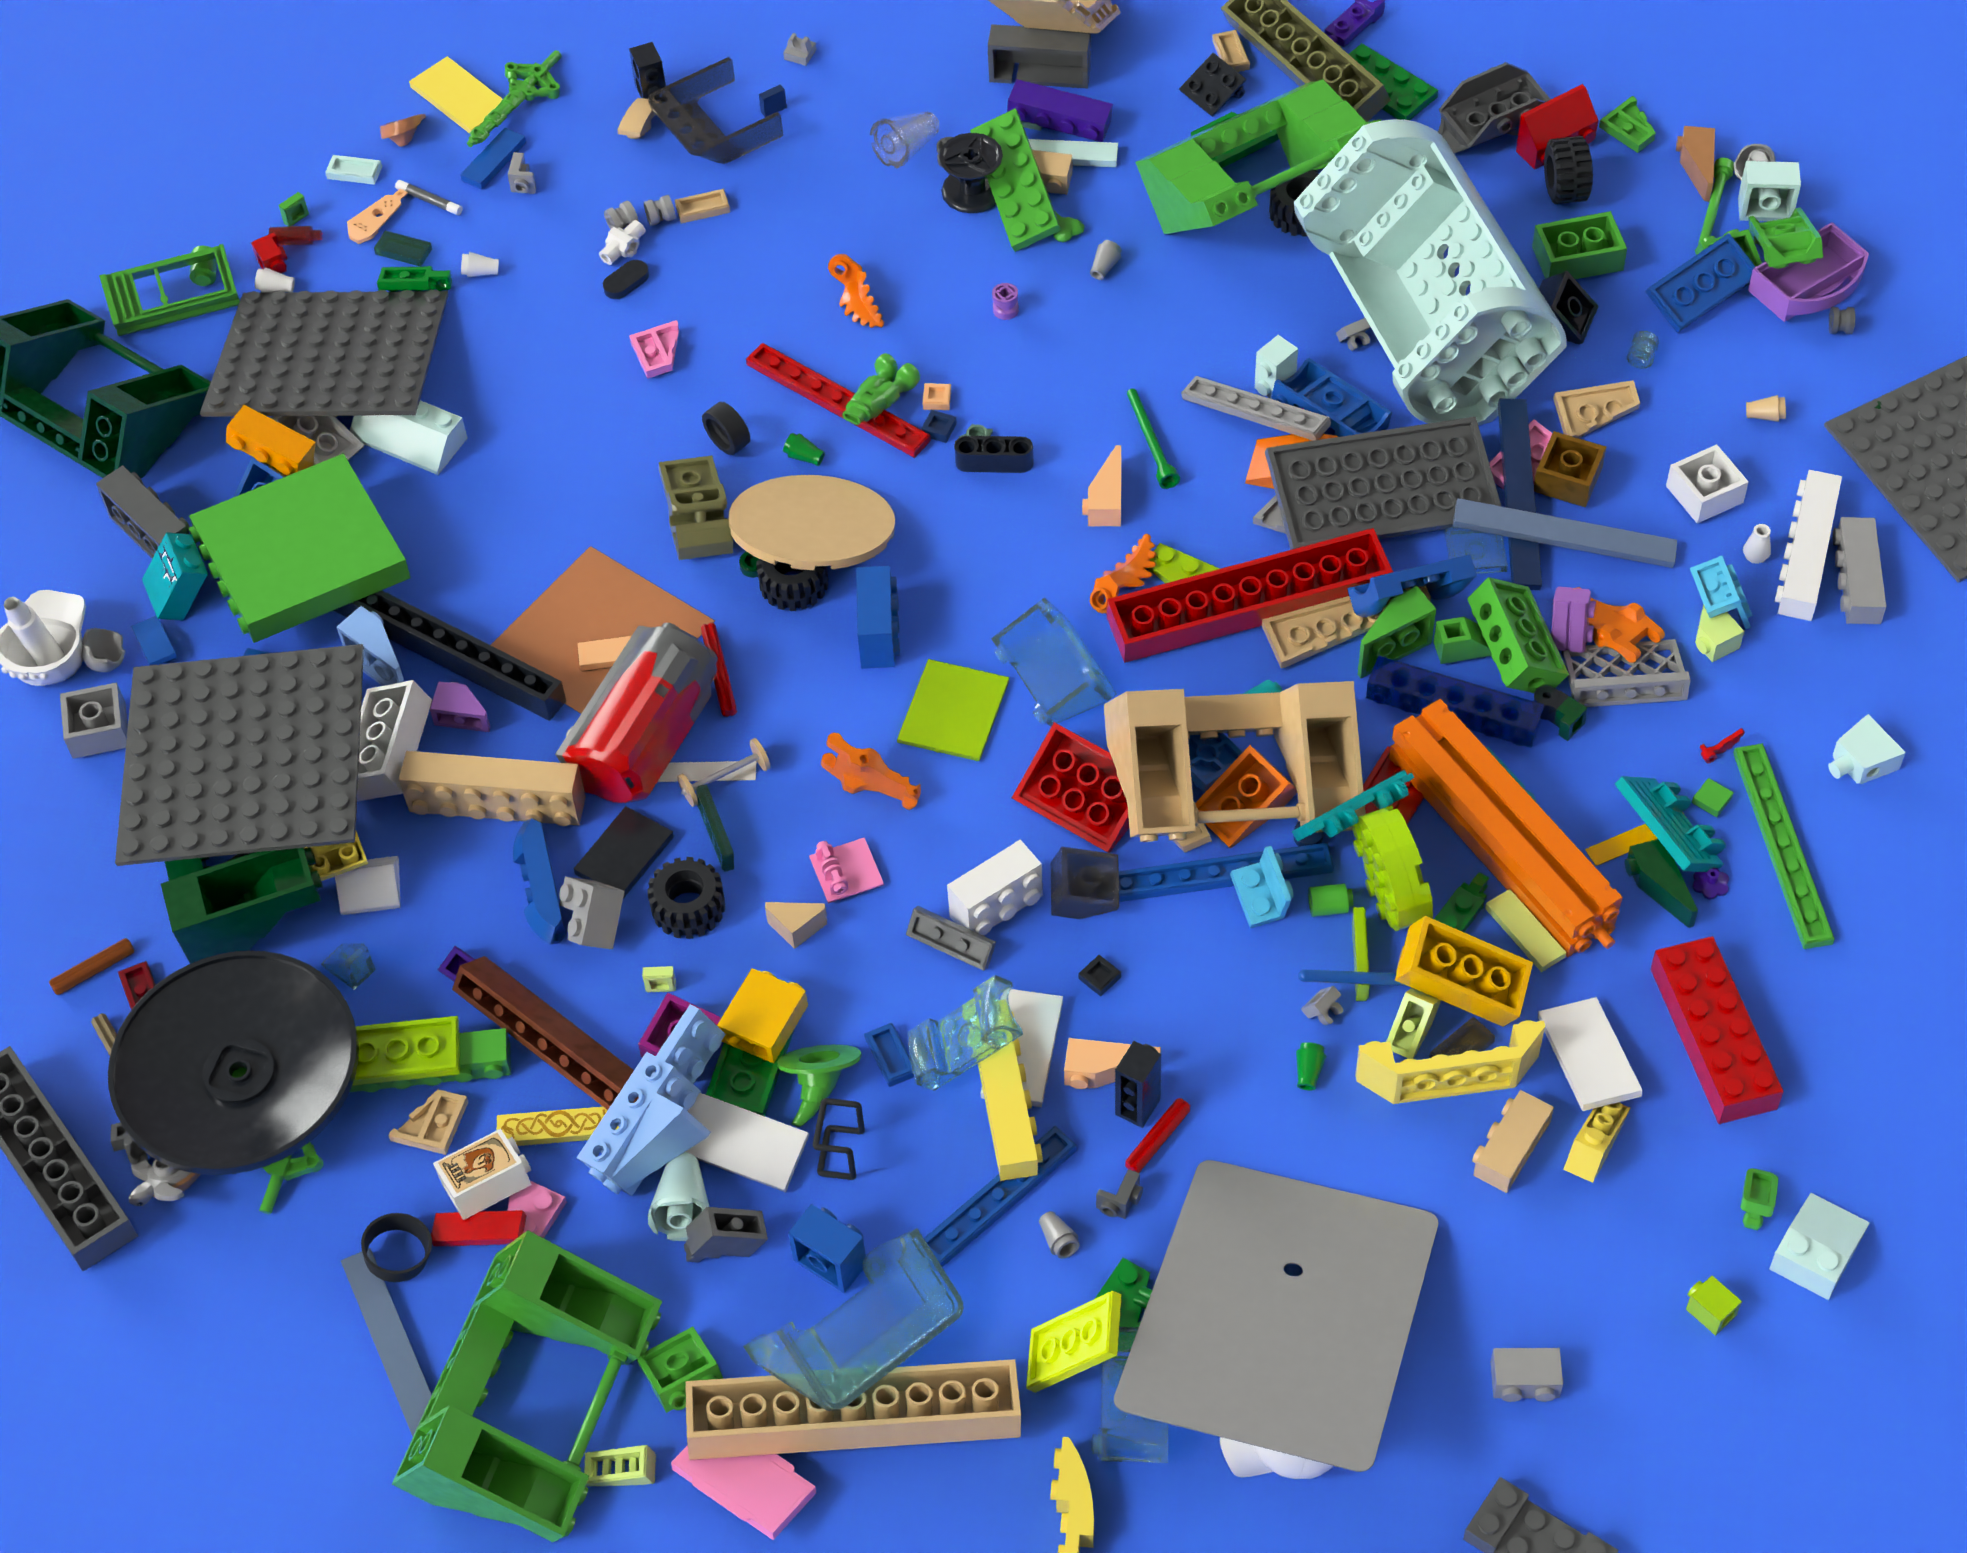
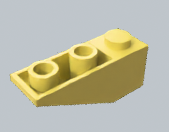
[1563,1102,1630,1183]

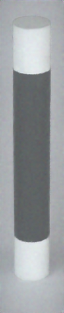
[395,180,463,216]

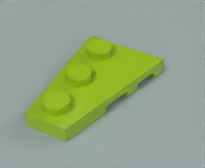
[1147,543,1220,583]

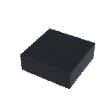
[1078,955,1121,997]

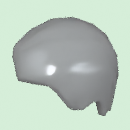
[1733,144,1776,181]
[82,628,125,672]

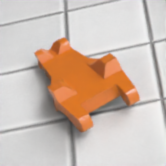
[1573,587,1665,663]
[821,733,921,810]

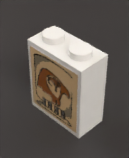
[433,1129,532,1220]

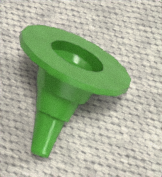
[777,1044,862,1127]

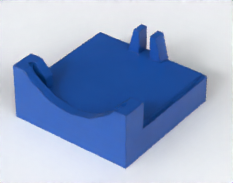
[1188,733,1243,793]

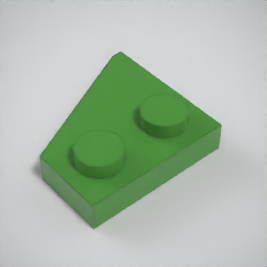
[1599,96,1656,153]

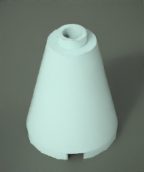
[648,1152,709,1241]

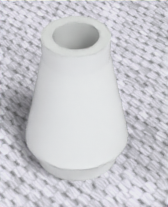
[461,252,499,277]
[255,267,295,293]
[1743,524,1771,564]

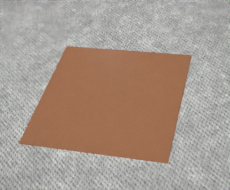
[491,546,715,713]

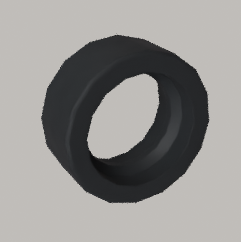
[702,402,750,455]

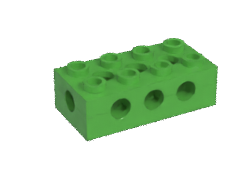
[1467,577,1569,693]

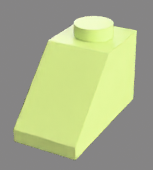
[1695,604,1744,662]
[1386,988,1441,1059]

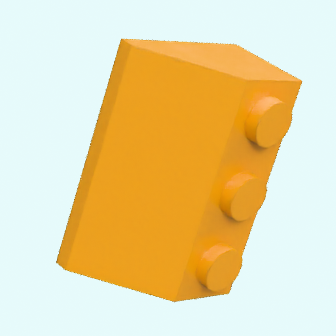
[226,405,315,475]

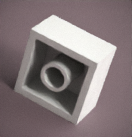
[1666,444,1749,524]

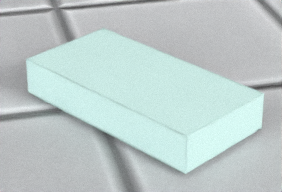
[325,155,382,185]

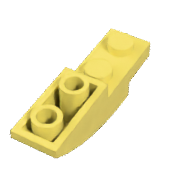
[1050,1437,1094,1553]

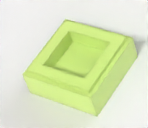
[642,966,676,992]

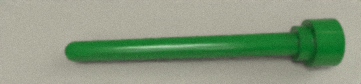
[1127,388,1180,489]

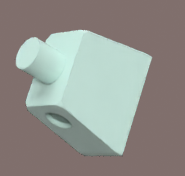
[1828,714,1906,784]

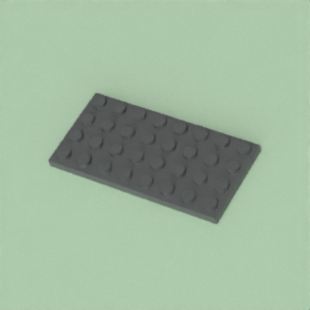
[1265,417,1501,550]

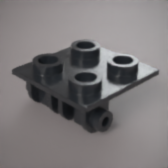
[1179,53,1246,117]

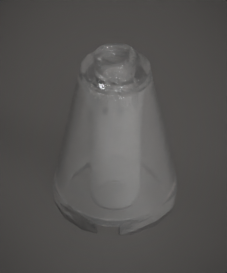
[870,111,939,168]

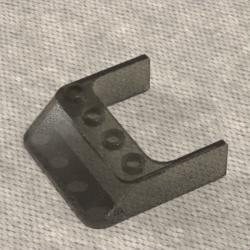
[648,57,783,164]

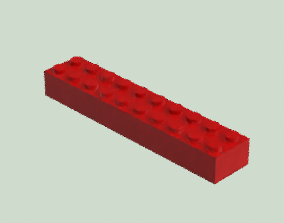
[1107,528,1393,663]

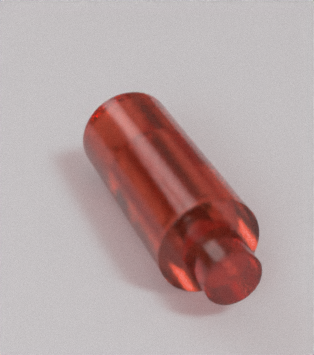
[269,226,322,245]

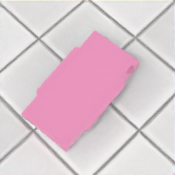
[671,1445,816,1540]

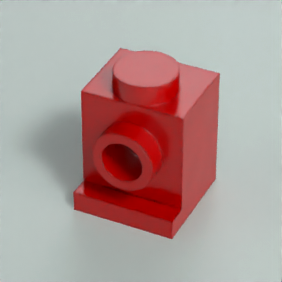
[251,232,288,274]

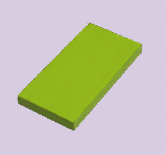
[352,1016,460,1086]

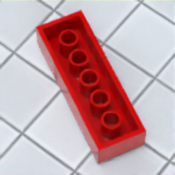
[1651,936,1784,1124]

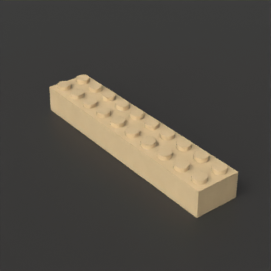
[686,1359,1021,1460]

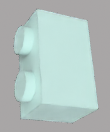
[1255,335,1298,399]

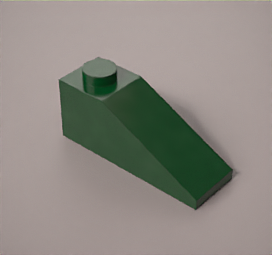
[1625,839,1698,928]

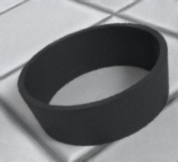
[361,1213,432,1282]

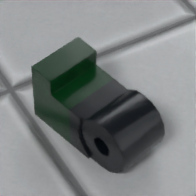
[1532,686,1587,741]

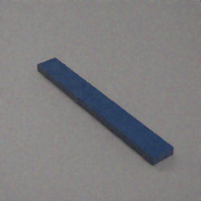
[1498,398,1542,590]

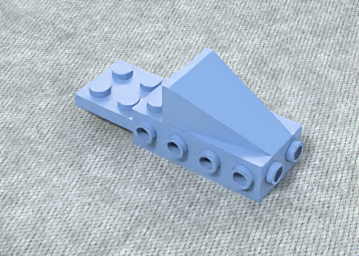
[577,1004,726,1196]

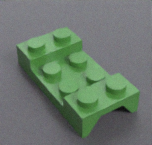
[1748,207,1823,269]

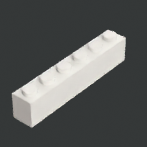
[1774,470,1842,621]

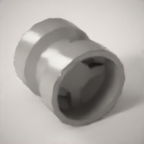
[644,195,676,226]
[604,200,639,230]

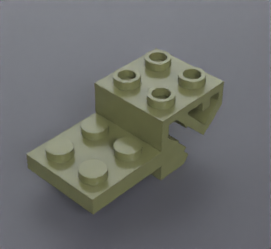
[659,455,733,560]

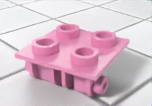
[809,837,884,903]

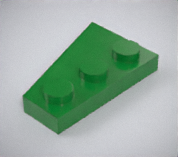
[1095,1258,1150,1367]

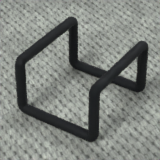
[813,1098,865,1180]

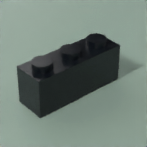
[1115,1041,1161,1128]

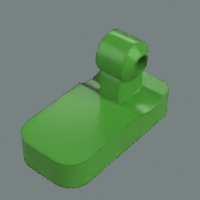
[1740,1168,1779,1230]

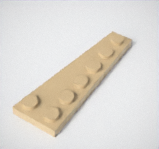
[1262,586,1431,669]

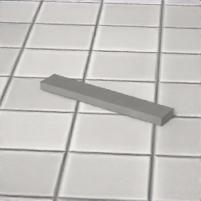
[1181,376,1331,441]

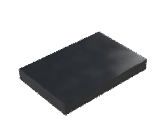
[574,806,674,899]

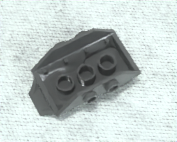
[1438,62,1551,153]

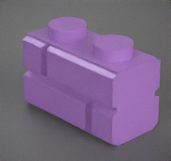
[1551,586,1596,653]

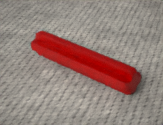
[1125,1098,1190,1173]

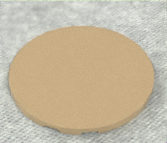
[729,475,895,570]

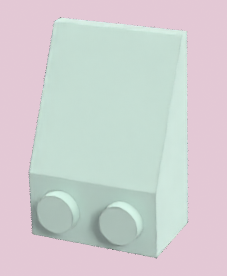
[1769,1193,1870,1300]

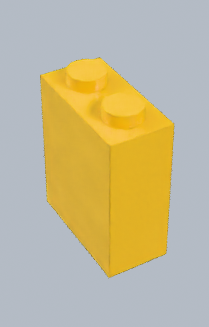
[717,968,808,1063]

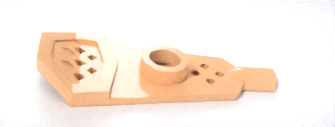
[347,188,408,244]

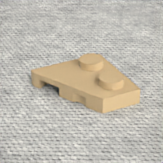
[388,1089,468,1155]

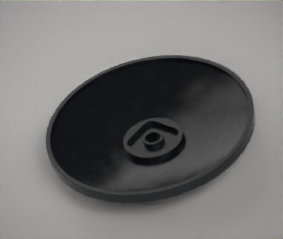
[108,951,359,1175]

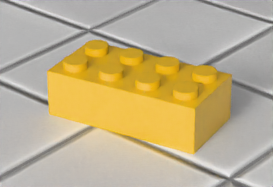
[1395,916,1533,1027]

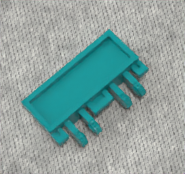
[1292,770,1414,842]
[1615,776,1726,872]

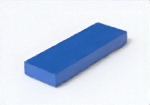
[460,128,526,190]

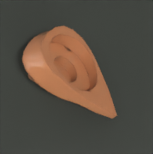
[380,114,426,147]

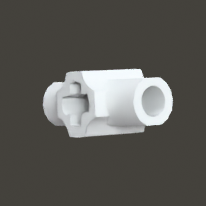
[599,220,646,265]

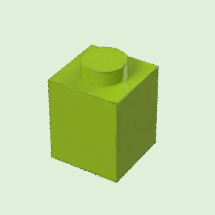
[1686,1276,1742,1336]

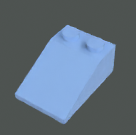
[337,606,404,686]

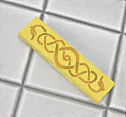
[497,1107,619,1146]

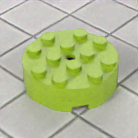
[1352,805,1433,931]

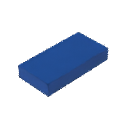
[864,1023,917,1087]

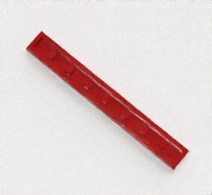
[746,343,931,458]

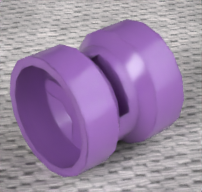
[992,283,1019,320]

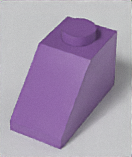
[430,681,491,732]

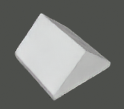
[335,856,400,915]

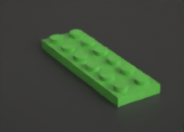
[970,108,1061,252]

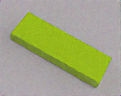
[1352,907,1370,1001]

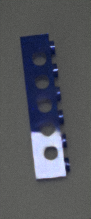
[1366,656,1545,748]

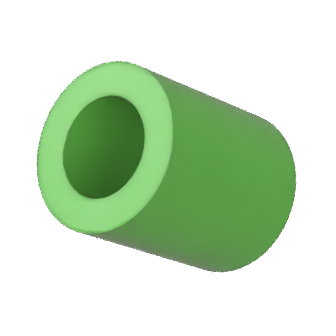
[189,245,217,286]
[1308,883,1354,917]

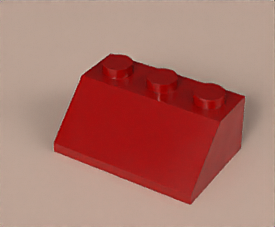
[1516,84,1598,170]

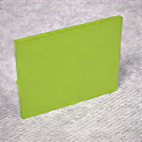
[897,659,1009,762]

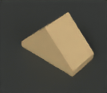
[765,902,827,949]

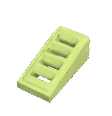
[584,1445,656,1487]

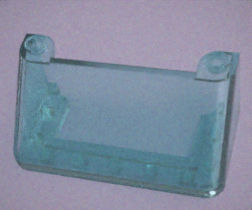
[743,1228,964,1411]

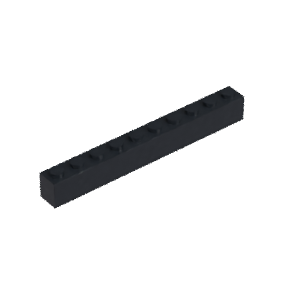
[333,590,566,721]

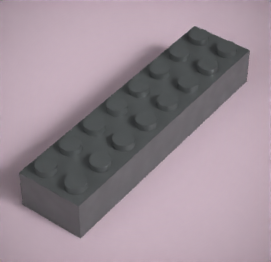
[0,1046,138,1271]

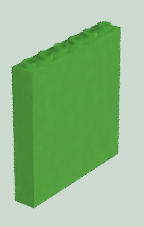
[188,453,411,643]

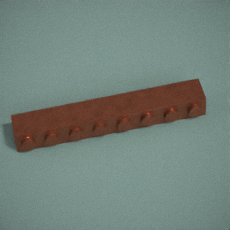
[452,956,639,1110]

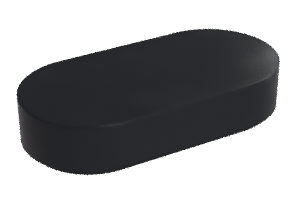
[603,260,649,299]

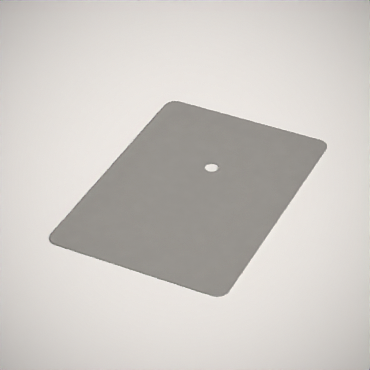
[1114,1160,1439,1472]

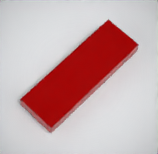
[431,1210,527,1246]

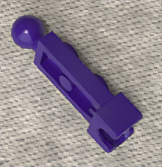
[1324,0,1385,47]

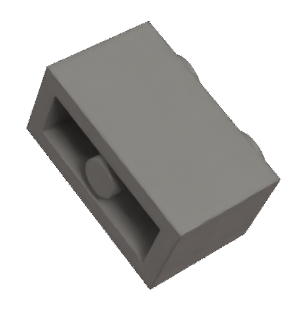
[1490,1348,1563,1402]

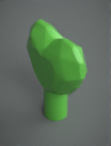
[1053,210,1085,242]

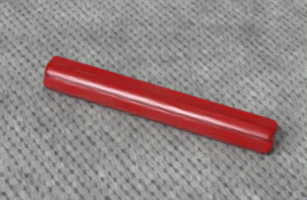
[701,622,737,717]

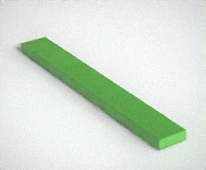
[1733,743,1835,949]

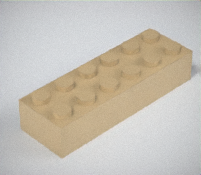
[399,751,586,826]

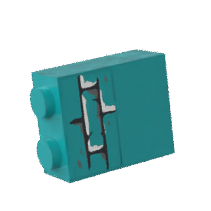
[142,532,208,621]

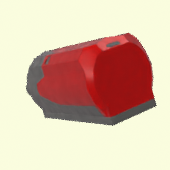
[555,623,718,803]

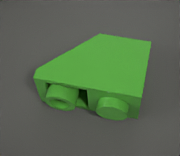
[1433,617,1491,664]

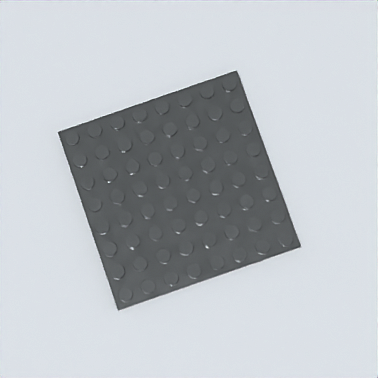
[200,290,448,417]
[1824,356,1967,583]
[115,644,364,866]

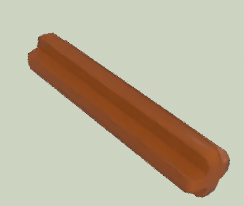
[49,938,134,995]

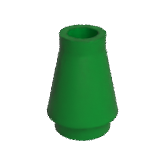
[783,433,825,466]
[1296,1042,1327,1091]

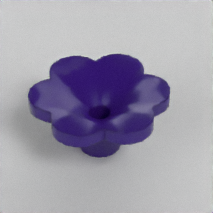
[1692,868,1729,899]

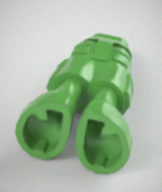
[842,353,920,425]

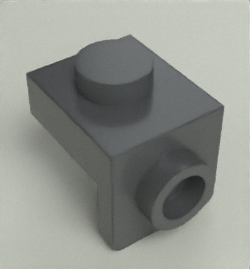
[1096,1169,1143,1219]

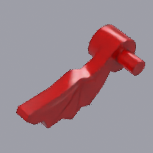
[1700,728,1745,763]

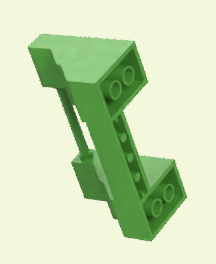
[1135,79,1381,234]
[392,1230,662,1542]

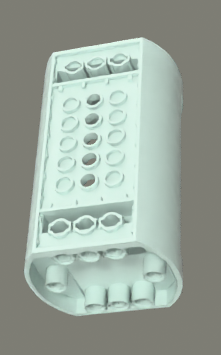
[1294,119,1567,426]

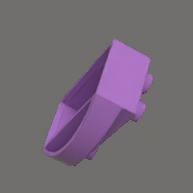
[1748,222,1869,322]

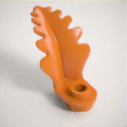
[828,254,884,328]
[1090,534,1156,613]

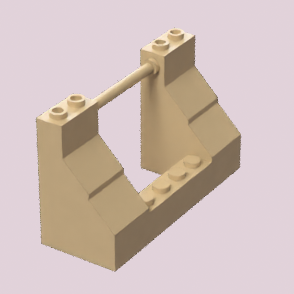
[1104,681,1366,842]

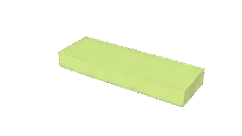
[1485,889,1566,972]

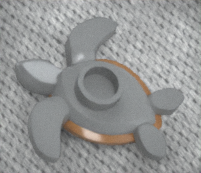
[128,1153,201,1206]

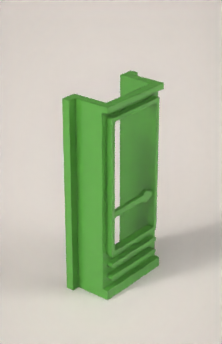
[99,244,240,336]

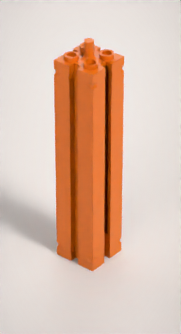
[1389,698,1623,958]

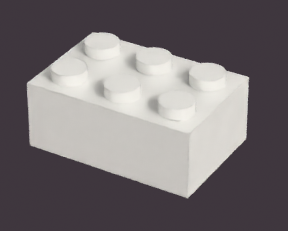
[947,839,1043,936]

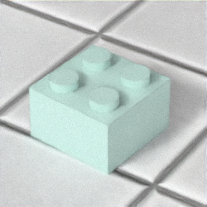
[1738,161,1801,221]

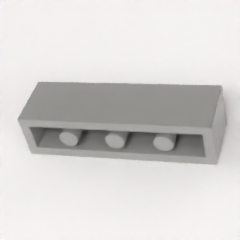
[1832,517,1886,624]

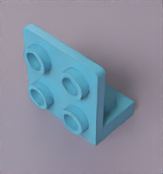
[1690,556,1753,629]
[1230,846,1294,929]

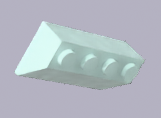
[350,400,468,475]

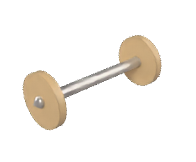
[677,738,771,807]

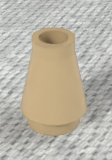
[1746,395,1786,422]

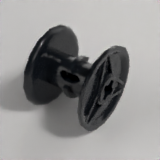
[939,133,1003,213]

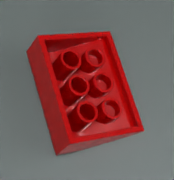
[1011,722,1129,853]

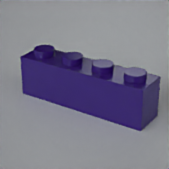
[1007,79,1113,142]

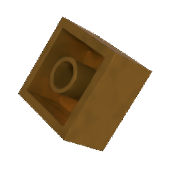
[1534,431,1606,507]

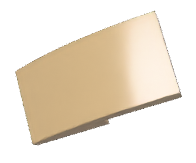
[617,98,661,139]

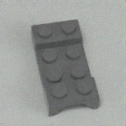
[1463,1477,1618,1553]

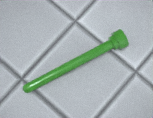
[1697,158,1734,247]

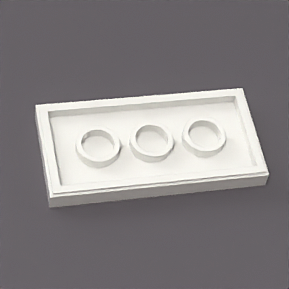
[981,988,1063,1107]
[1538,997,1642,1111]
[685,1093,809,1192]

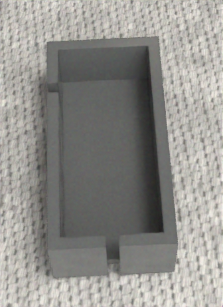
[988,24,1091,89]

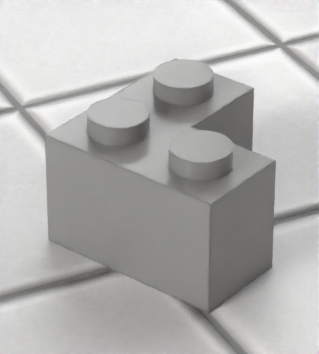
[559,876,624,949]

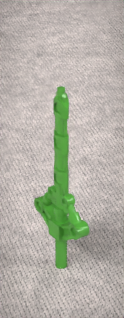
[467,50,562,147]
[259,1142,323,1214]

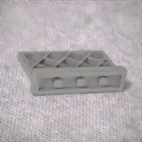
[1561,639,1691,707]

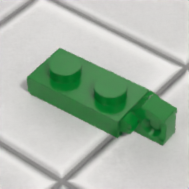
[377,266,452,292]
[1434,872,1489,932]

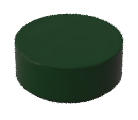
[739,552,759,578]

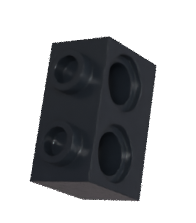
[629,42,668,100]

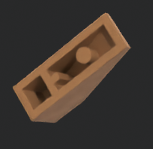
[1676,126,1715,202]

